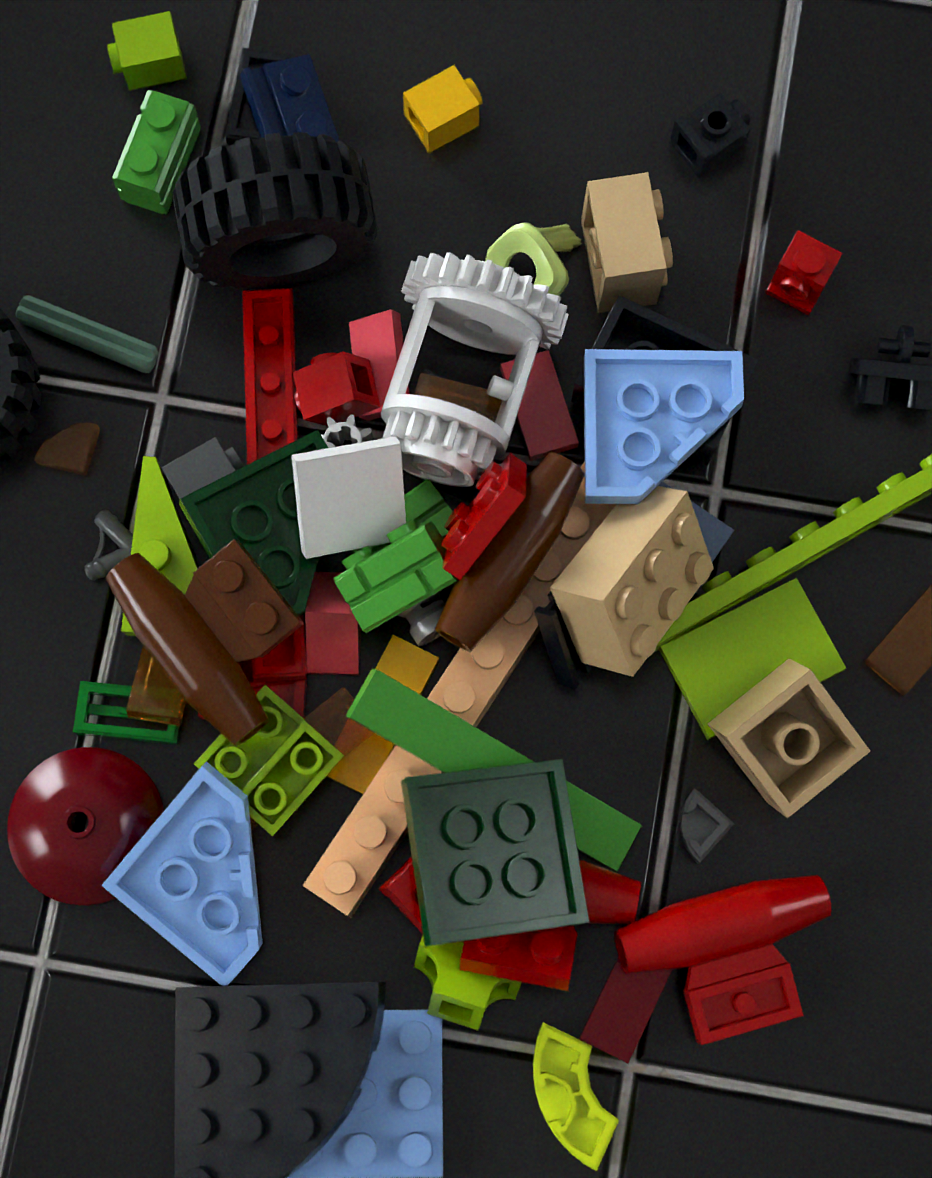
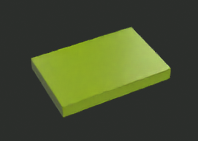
[659,578,846,740]

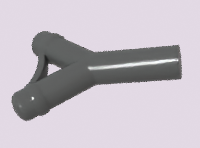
[84,510,133,581]

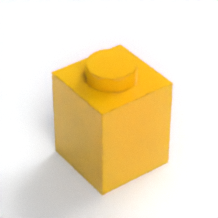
[403,65,483,153]

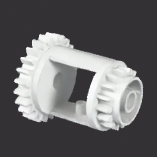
[381,252,569,487]

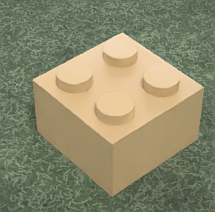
[581,172,673,313]
[708,659,870,818]

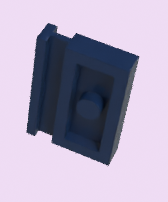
[240,54,340,142]

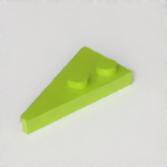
[121,456,198,636]

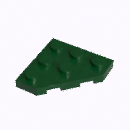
[179,430,328,617]

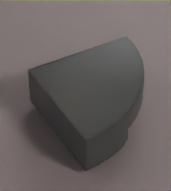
[680,788,734,864]

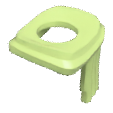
[486,222,581,296]

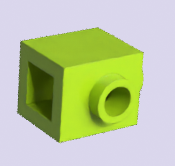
[107,11,186,90]

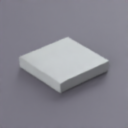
[292,436,406,559]

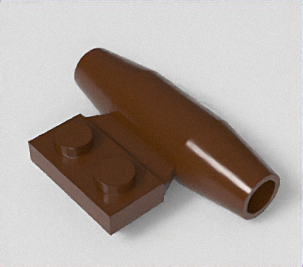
[435,452,585,652]
[105,539,304,747]

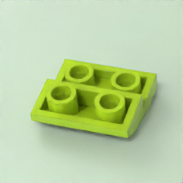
[194,684,344,836]

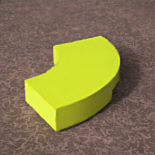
[533,1022,619,1171]

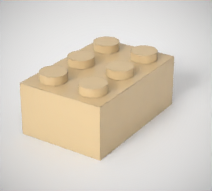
[550,486,714,677]

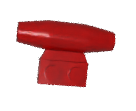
[459,859,641,991]
[614,875,832,1045]

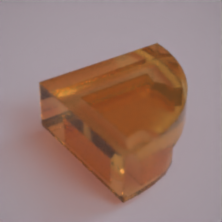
[34,423,100,476]

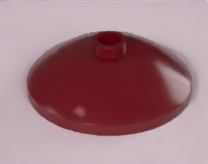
[7,747,165,906]

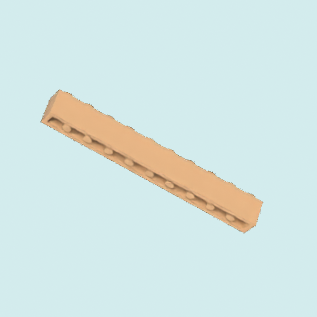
[303,461,616,918]

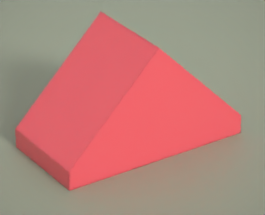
[305,572,361,676]

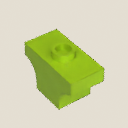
[414,935,522,1030]

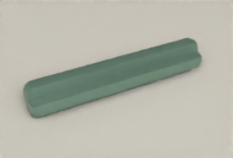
[16,295,159,373]

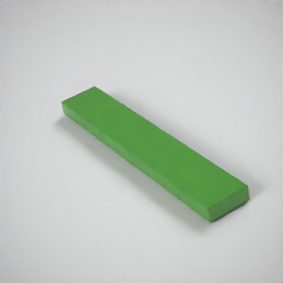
[346,669,642,872]

